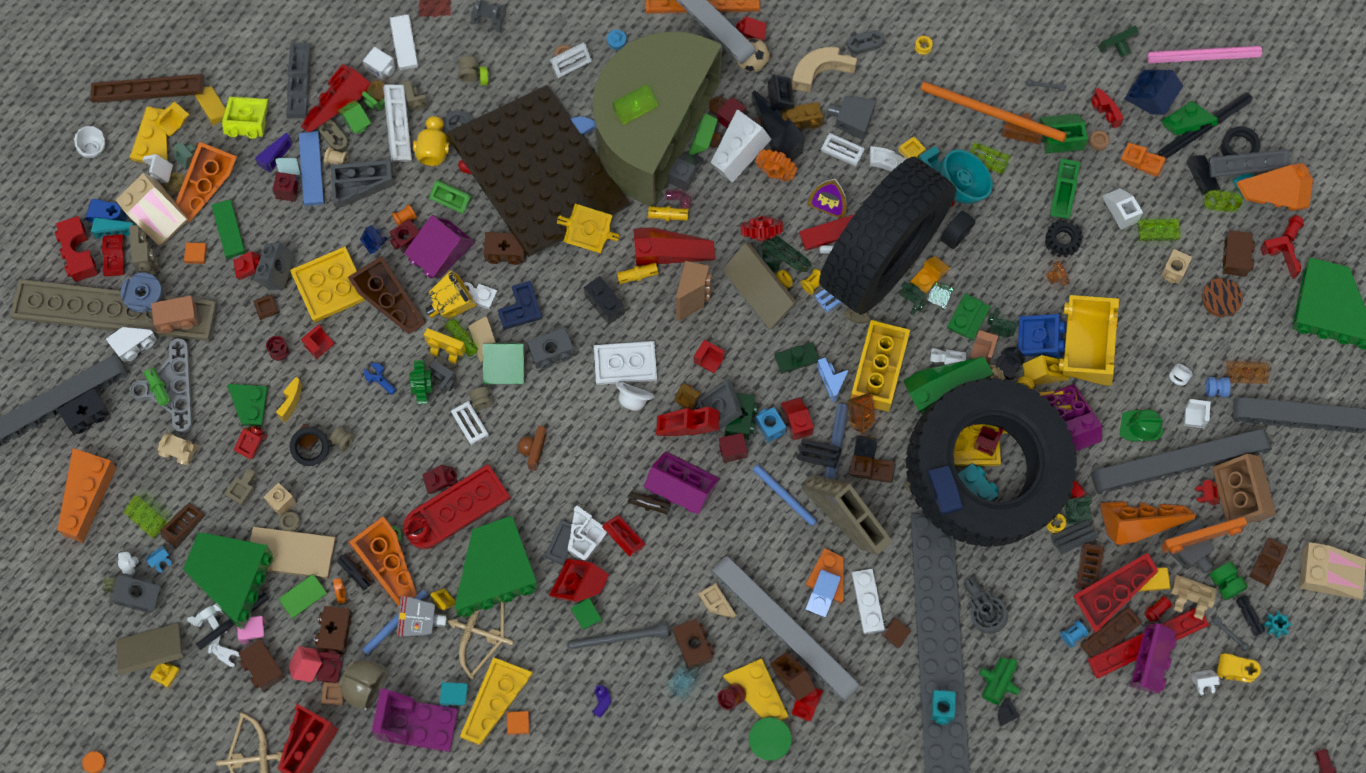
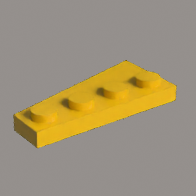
[460,657,533,746]

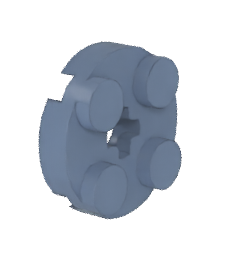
[121,273,163,313]

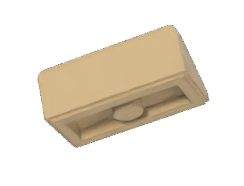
[469,317,496,363]

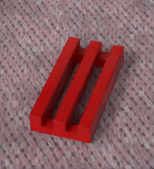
[602,515,646,557]

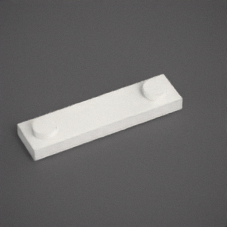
[383,85,412,162]

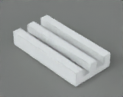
[550,43,592,78]
[821,133,865,166]
[451,401,489,446]

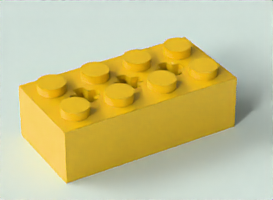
[850,320,910,412]

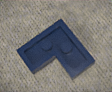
[497,281,542,330]

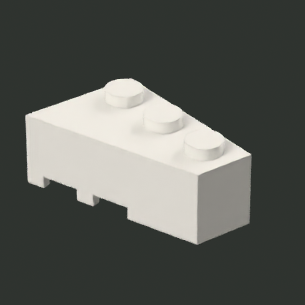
[711,109,771,183]

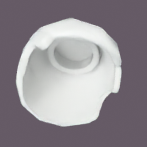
[74,126,105,158]

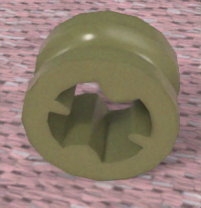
[103,578,115,592]

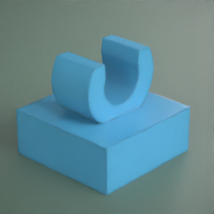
[145,546,172,573]

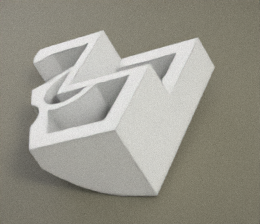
[568,505,607,562]

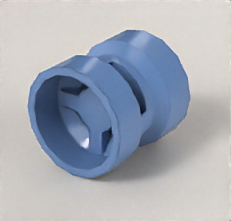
[1205,377,1230,397]

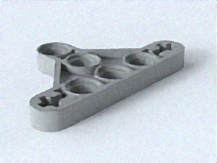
[130,338,193,434]

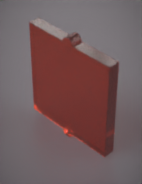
[419,0,451,18]

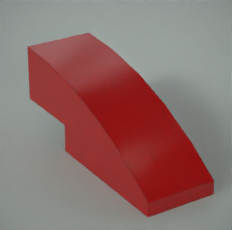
[656,406,719,436]

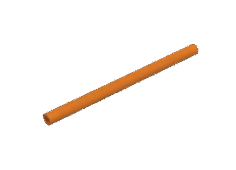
[921,81,1067,142]

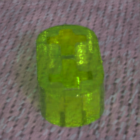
[1203,191,1243,212]

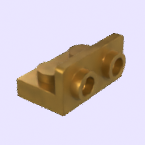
[780,102,824,131]

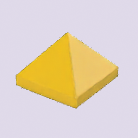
[430,588,456,610]

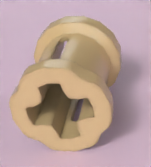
[324,147,349,165]

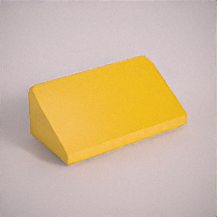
[194,86,226,126]

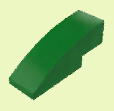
[1050,158,1081,220]

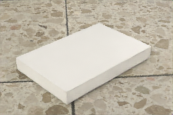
[594,341,657,385]

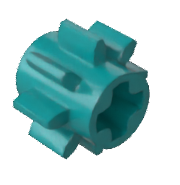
[1263,611,1292,639]

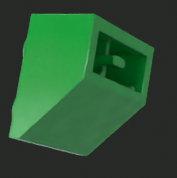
[1039,114,1088,154]

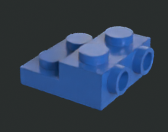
[1018,314,1066,358]

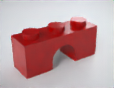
[55,216,98,282]

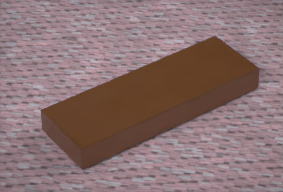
[1080,607,1142,657]

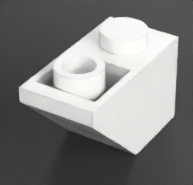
[1102,188,1143,230]
[106,327,157,363]

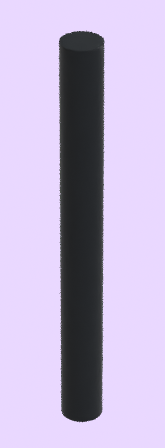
[196,592,269,650]

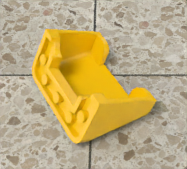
[1059,295,1119,386]

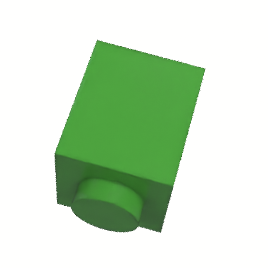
[338,100,371,134]

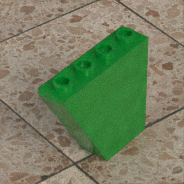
[1292,257,1366,350]
[455,516,538,617]
[183,532,273,630]

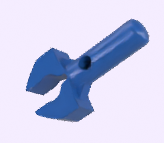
[364,363,396,395]

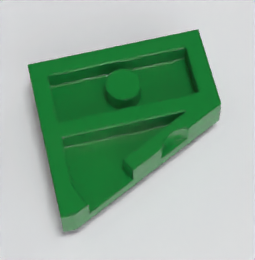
[1162,101,1218,135]

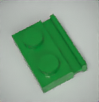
[947,293,991,341]

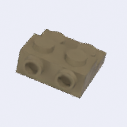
[130,225,160,277]

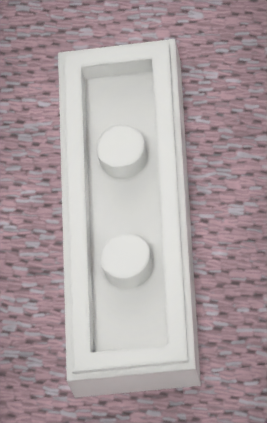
[390,14,418,71]

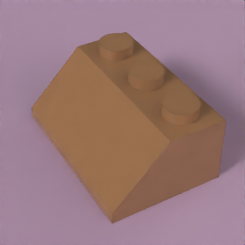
[676,261,712,321]
[1212,454,1276,523]

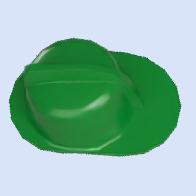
[1119,409,1164,441]

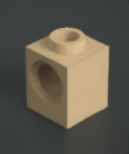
[1161,249,1192,284]
[263,483,297,516]

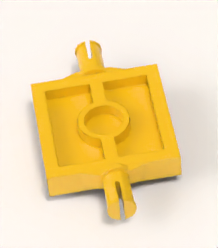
[557,204,619,253]

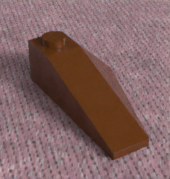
[348,256,426,334]

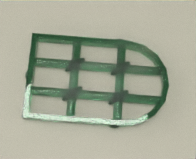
[761,235,811,272]

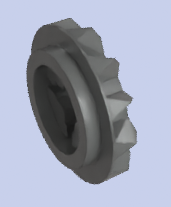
[443,110,473,134]

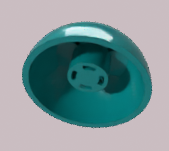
[939,149,993,204]

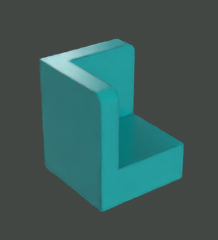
[919,146,941,172]
[440,682,469,707]

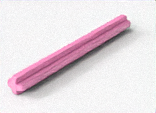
[1147,46,1262,63]

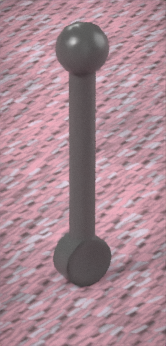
[1026,79,1066,91]
[1213,617,1249,651]

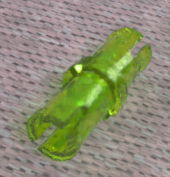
[445,319,478,357]

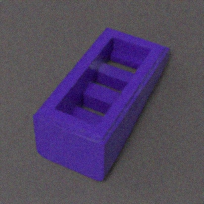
[255,133,293,173]

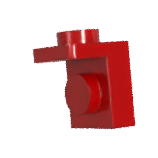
[233,426,268,459]

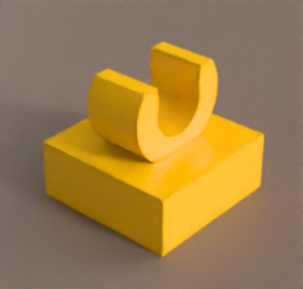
[898,136,926,159]
[150,662,180,688]

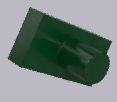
[1097,25,1139,58]
[774,342,819,374]

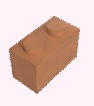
[151,296,199,333]

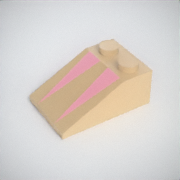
[116,173,189,246]
[1299,542,1366,600]

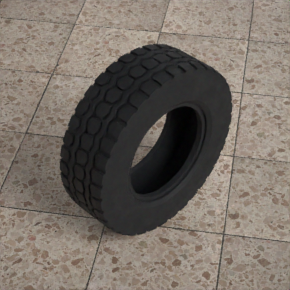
[819,157,956,315]
[906,378,1077,547]

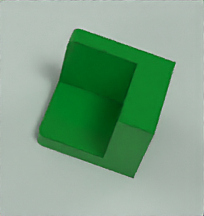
[571,598,602,630]

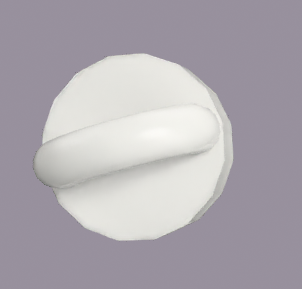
[1169,364,1193,386]

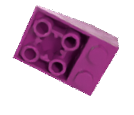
[1041,384,1102,451]

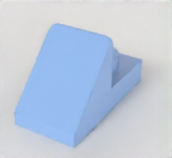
[817,357,848,402]
[806,569,841,617]

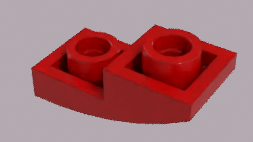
[1091,88,1124,128]

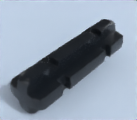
[1236,595,1265,636]

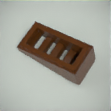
[160,503,205,549]
[1076,544,1104,589]

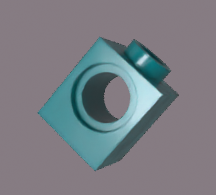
[931,690,956,725]

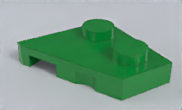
[228,384,268,427]

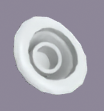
[616,382,655,411]

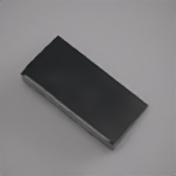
[768,74,795,111]
[1187,155,1221,196]

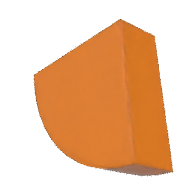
[333,578,347,604]

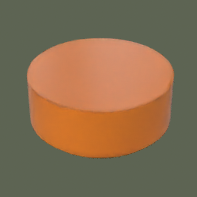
[82,751,106,773]

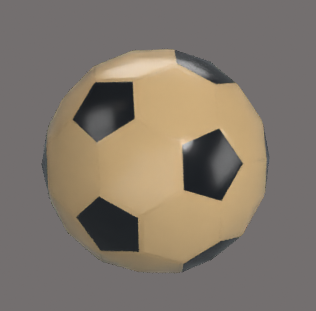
[736,38,770,73]

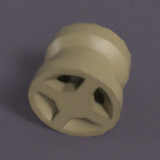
[469,387,493,410]
[329,426,355,452]

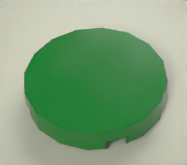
[749,717,791,761]

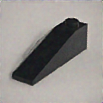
[751,90,805,162]

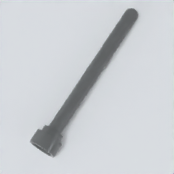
[567,621,669,649]

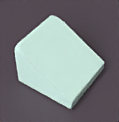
[275,158,301,177]

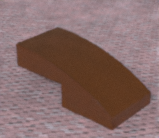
[850,455,895,483]
[1249,538,1288,586]

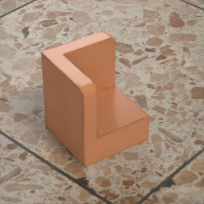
[970,330,998,364]

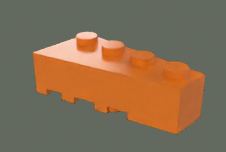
[57,448,116,543]

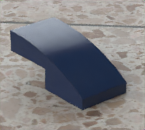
[928,466,962,515]

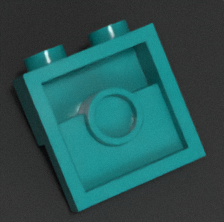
[958,463,999,502]

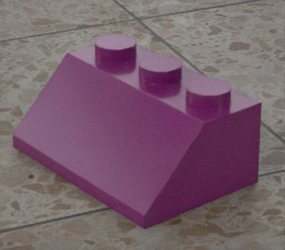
[644,451,720,515]
[1130,623,1177,694]

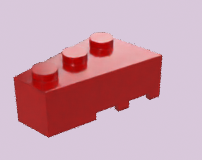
[278,703,339,773]

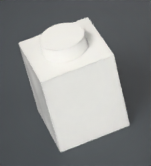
[363,47,395,81]

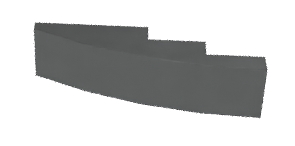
[286,43,311,118]

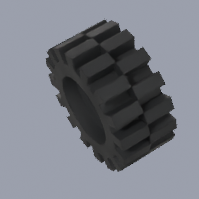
[1045,219,1083,257]

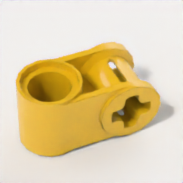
[1217,654,1261,683]

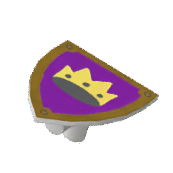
[807,178,847,219]

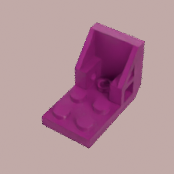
[371,689,458,752]

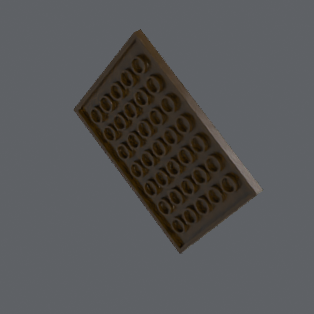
[447,85,630,257]

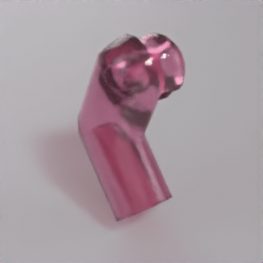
[666,190,692,209]

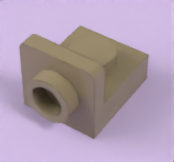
[403,80,428,111]

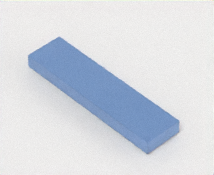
[299,131,324,206]

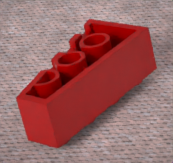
[1073,553,1159,633]

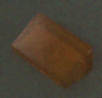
[1226,360,1270,384]
[848,393,875,434]

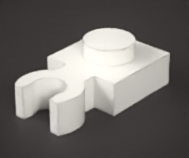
[464,282,498,310]
[930,348,966,365]

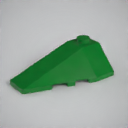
[903,356,994,415]

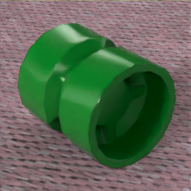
[1209,561,1249,601]

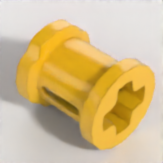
[800,269,821,295]

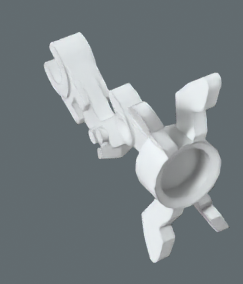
[187,604,240,667]

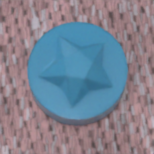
[607,30,626,50]

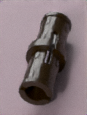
[628,491,671,515]

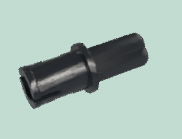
[337,553,373,591]

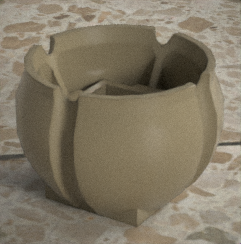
[338,659,387,710]

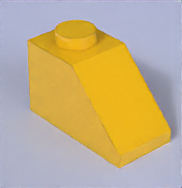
[1023,355,1070,385]

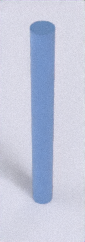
[753,465,817,526]
[362,589,428,655]

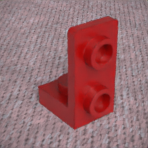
[1260,236,1301,279]

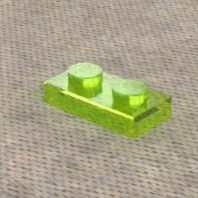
[1137,219,1180,241]

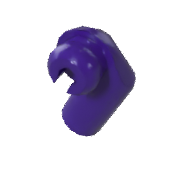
[592,685,612,718]

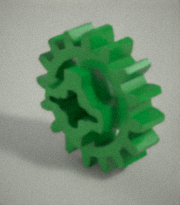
[409,360,433,404]

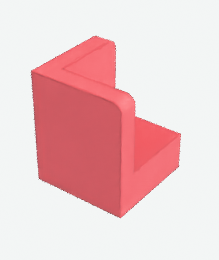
[289,646,322,682]

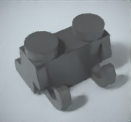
[471,0,506,31]

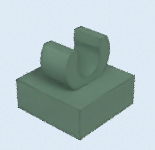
[174,142,197,170]

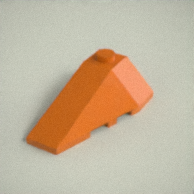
[1236,163,1313,211]

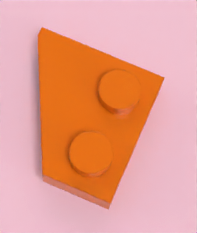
[806,548,844,604]

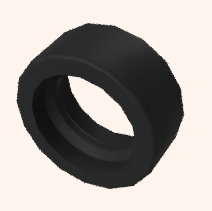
[1220,126,1261,156]
[940,211,975,249]
[290,427,329,466]

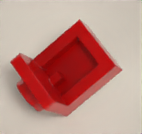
[233,251,261,280]
[791,688,823,722]

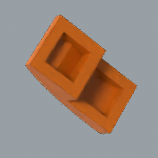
[1121,142,1166,178]

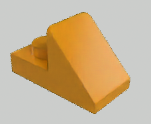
[910,256,950,296]

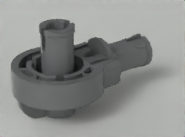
[964,577,1008,634]

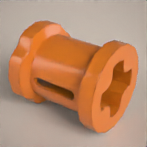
[391,204,417,226]

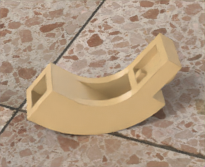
[792,47,857,93]

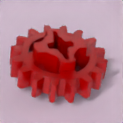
[740,216,784,241]

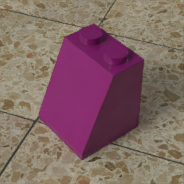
[404,215,476,279]

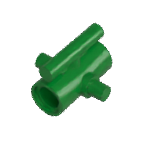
[979,657,1020,705]

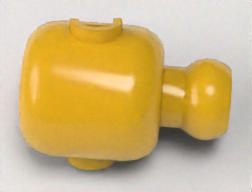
[413,116,450,166]

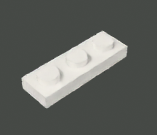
[851,569,885,635]

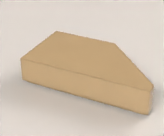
[698,583,736,618]

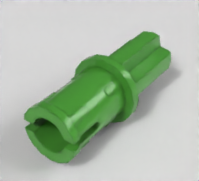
[144,368,170,406]

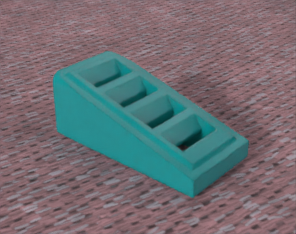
[91,218,134,239]

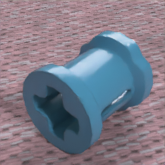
[1060,620,1089,648]

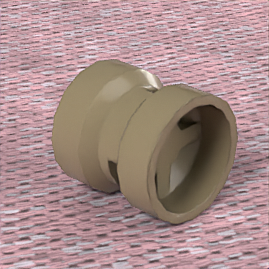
[458,56,478,82]

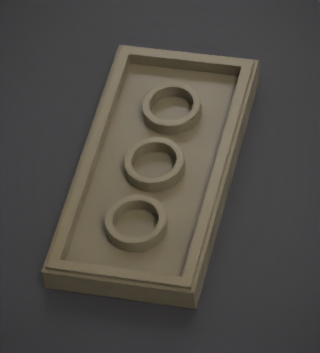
[722,243,797,330]

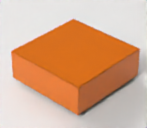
[184,243,207,264]
[507,711,529,735]

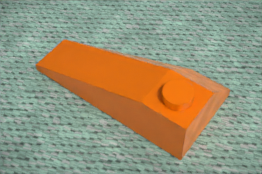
[175,142,237,223]
[1100,501,1195,545]
[347,516,417,607]

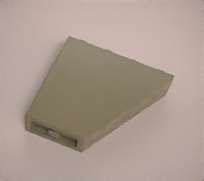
[801,475,893,555]

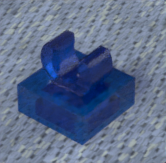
[360,225,387,254]

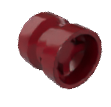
[266,336,289,361]
[717,683,746,710]

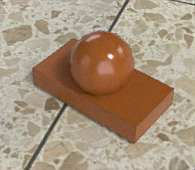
[517,425,547,471]

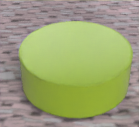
[479,66,488,86]

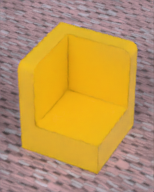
[155,101,189,136]

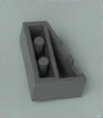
[331,160,394,209]

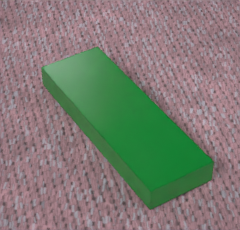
[212,199,246,259]

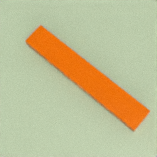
[646,0,760,13]

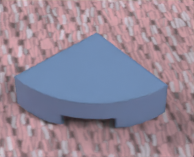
[571,117,595,135]

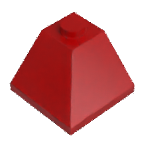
[549,559,609,602]

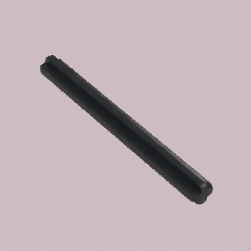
[1158,92,1253,159]

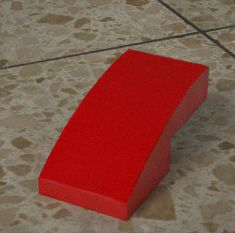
[102,234,125,277]

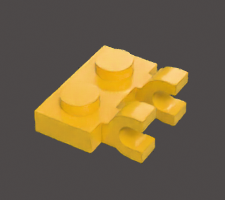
[424,328,466,364]

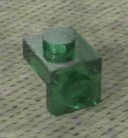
[899,282,927,316]
[987,307,1017,338]

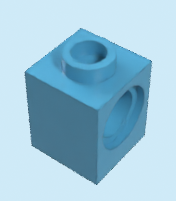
[756,407,787,443]

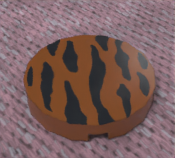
[1202,278,1243,317]

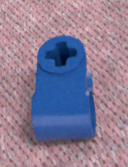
[85,199,127,223]

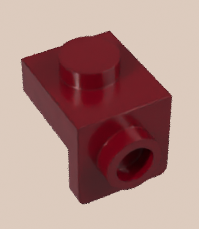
[422,465,458,494]

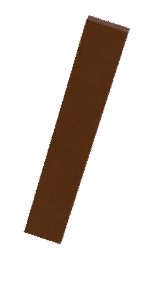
[90,74,205,103]

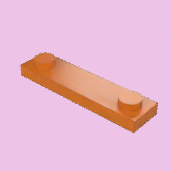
[1161,517,1247,554]

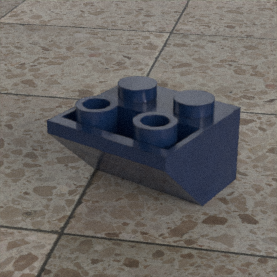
[1124,70,1183,115]

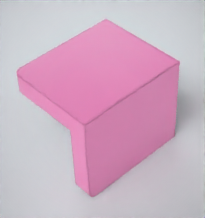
[237,616,266,645]

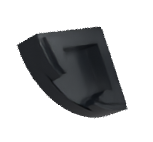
[997,698,1020,727]

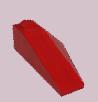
[300,64,371,132]
[633,227,715,266]

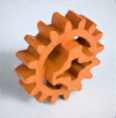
[755,149,798,181]

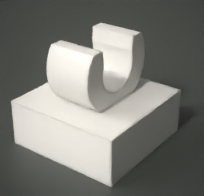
[1191,669,1219,695]

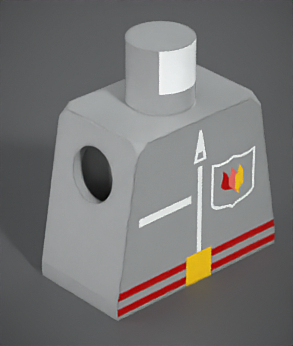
[396,596,446,638]

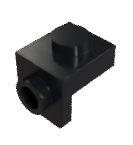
[854,435,877,458]

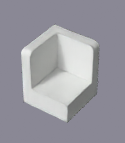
[143,154,173,184]
[1184,399,1210,428]

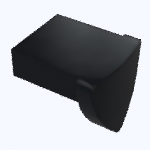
[995,347,1024,380]

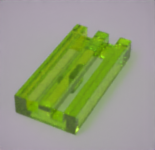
[970,142,1011,174]

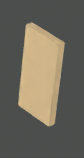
[250,527,336,579]

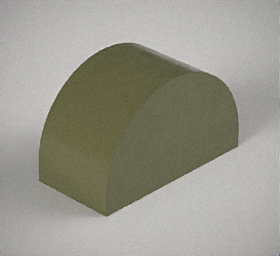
[593,32,722,207]

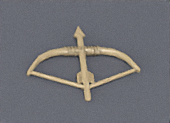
[446,602,514,679]
[216,712,282,773]

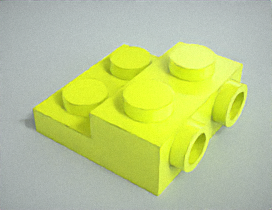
[222,97,269,139]

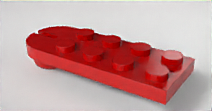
[403,464,511,549]

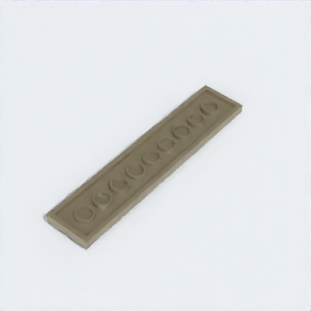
[10,279,217,341]

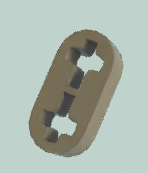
[319,120,348,152]

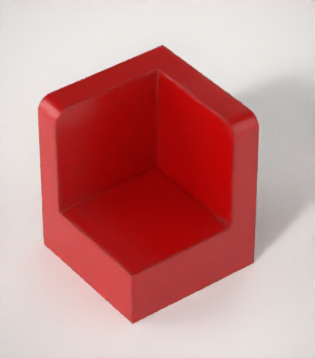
[301,324,334,359]
[694,340,725,373]

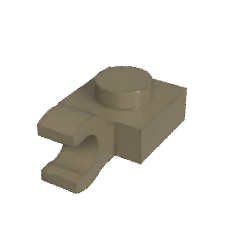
[224,468,258,506]

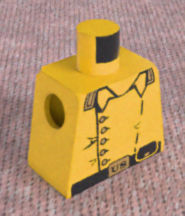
[425,271,477,319]

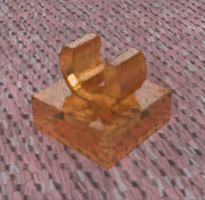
[1046,261,1070,286]

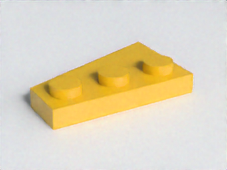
[130,106,168,163]
[723,659,788,720]

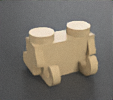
[158,433,199,465]

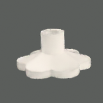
[118,552,139,575]

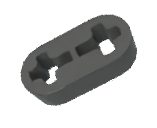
[847,31,883,55]

